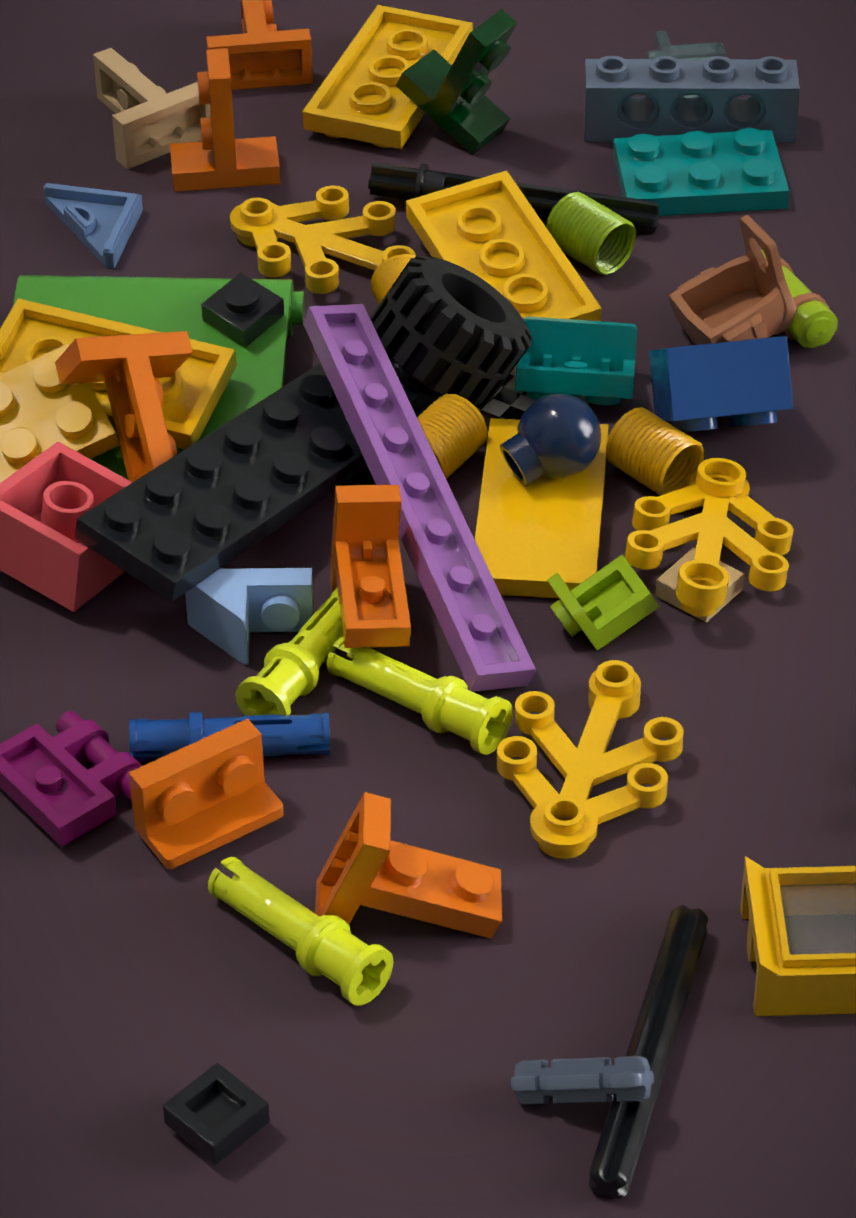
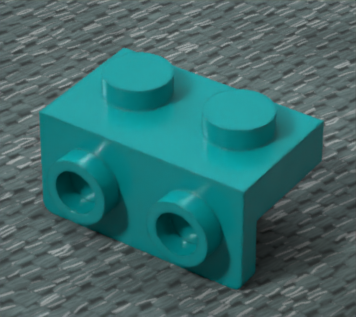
[515,316,638,405]

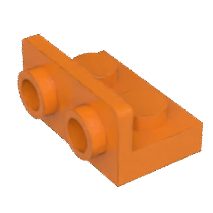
[129,718,284,869]

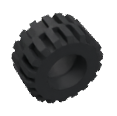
[370,255,532,405]

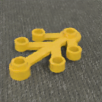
[230,185,415,294]
[624,458,794,617]
[497,660,684,859]

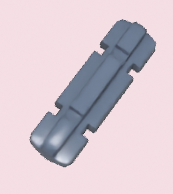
[511,1056,654,1105]

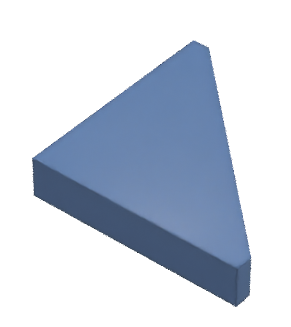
[43,183,143,269]

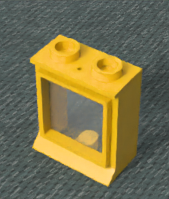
[740,856,856,1016]

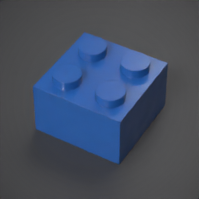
[649,336,794,432]

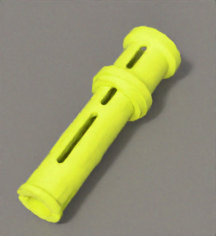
[235,588,343,716]
[327,636,513,755]
[208,857,394,1006]

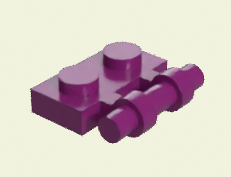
[0,711,143,847]

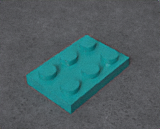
[613,128,789,216]

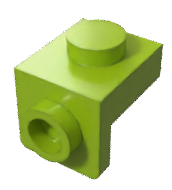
[547,554,660,651]

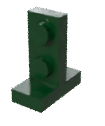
[396,9,517,155]

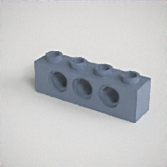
[584,56,800,143]

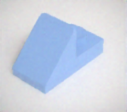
[185,568,314,665]

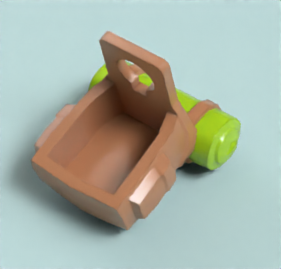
[669,215,838,348]

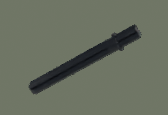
[368,163,660,234]

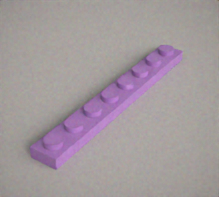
[303,304,536,692]

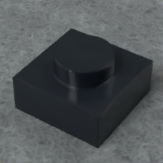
[201,272,285,347]
[163,1062,270,1165]

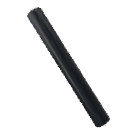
[589,905,708,1199]

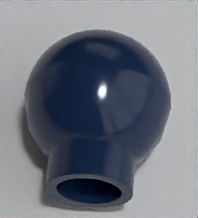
[500,394,601,486]

